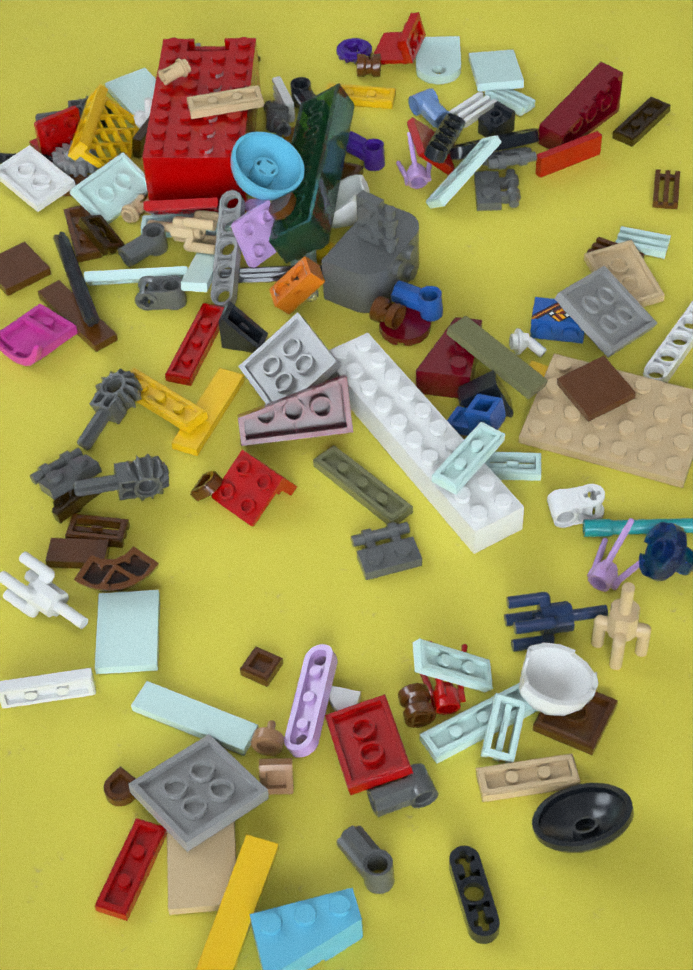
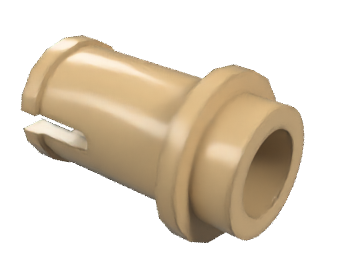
[158,58,191,85]
[121,194,149,223]

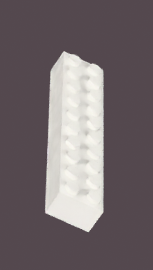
[327,333,524,554]

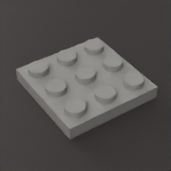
[554,266,657,358]
[238,312,341,404]
[129,734,269,852]

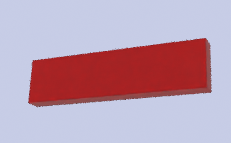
[165,303,224,386]

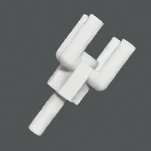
[0,552,88,629]

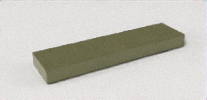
[446,316,548,399]
[313,445,413,524]

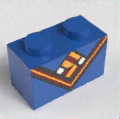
[530,297,585,344]

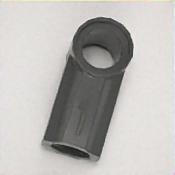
[118,222,168,268]
[367,763,439,817]
[337,825,395,894]

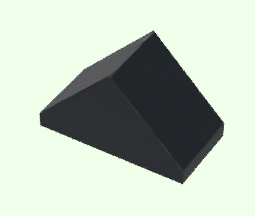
[219,301,268,353]
[457,370,514,418]

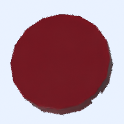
[379,306,431,346]

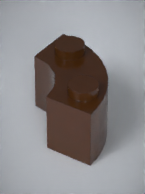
[74,546,159,592]

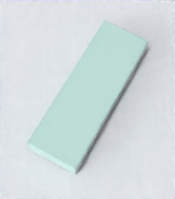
[181,252,223,292]
[432,422,505,494]
[412,639,493,692]

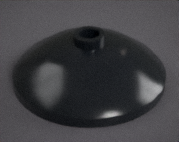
[532,783,634,853]

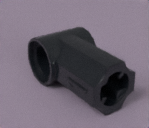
[290,77,323,121]

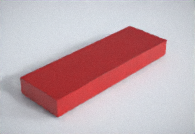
[535,131,602,178]
[94,818,167,921]

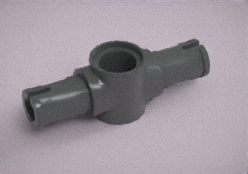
[264,100,291,137]

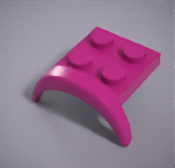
[0,304,77,366]

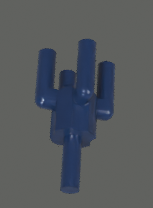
[504,592,608,652]

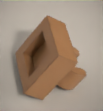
[259,758,294,795]

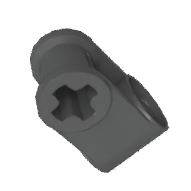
[135,275,187,311]

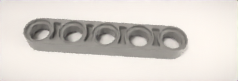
[211,190,246,307]

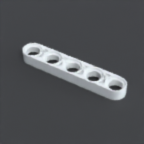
[643,301,693,383]

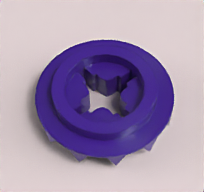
[336,38,372,63]

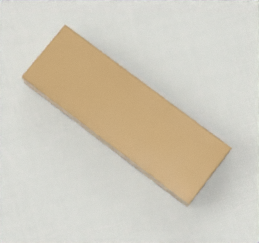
[187,85,264,119]
[476,753,580,802]

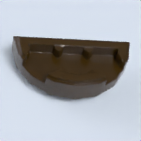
[52,488,101,524]

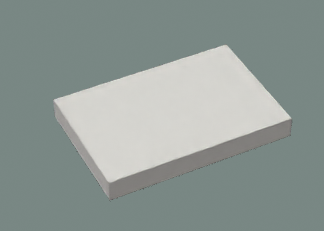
[0,145,76,212]

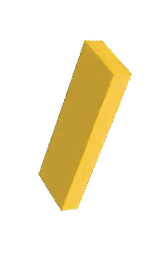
[324,83,396,109]

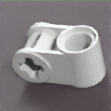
[547,484,605,528]

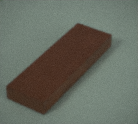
[64,205,102,263]

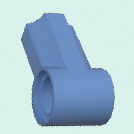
[408,88,449,128]

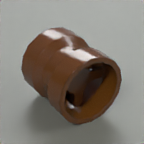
[357,54,381,77]
[369,296,406,330]
[398,683,436,728]

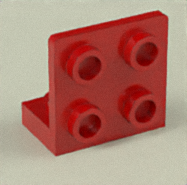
[374,12,426,65]
[29,105,80,157]
[211,450,298,526]

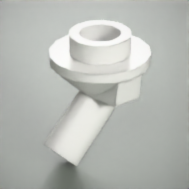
[134,97,153,129]
[509,328,547,358]

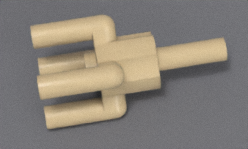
[147,210,228,255]
[591,582,651,670]

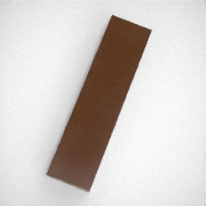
[38,280,118,352]

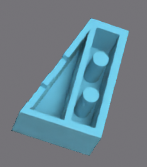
[250,887,363,970]

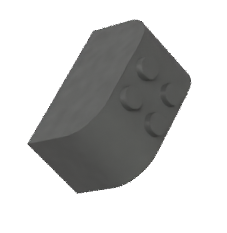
[322,204,419,313]

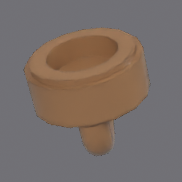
[251,720,284,756]

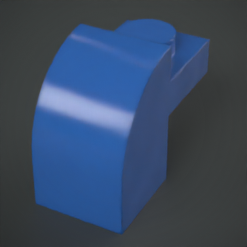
[447,394,506,436]

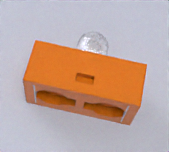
[269,256,325,314]

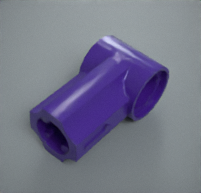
[341,131,385,171]

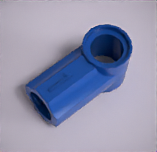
[391,280,443,321]

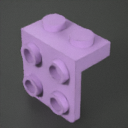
[231,199,288,268]

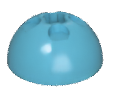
[231,132,304,201]

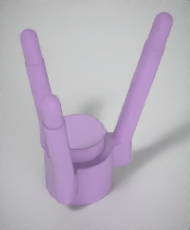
[396,132,432,189]
[587,518,643,592]

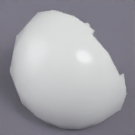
[311,175,370,228]
[519,643,598,716]

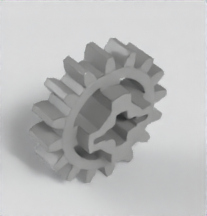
[52,141,104,177]

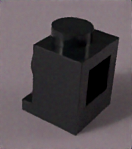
[478,101,515,138]

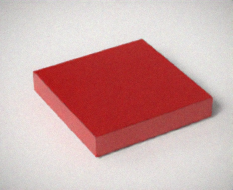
[407,117,455,175]

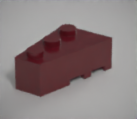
[416,317,482,399]

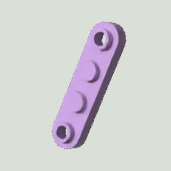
[284,644,338,758]

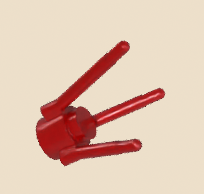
[420,641,468,715]

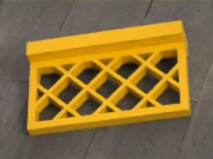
[67,84,139,169]

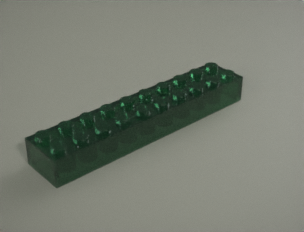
[269,83,355,264]

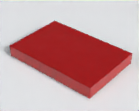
[143,197,220,215]
[325,694,413,796]

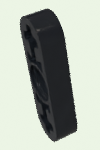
[449,846,500,944]

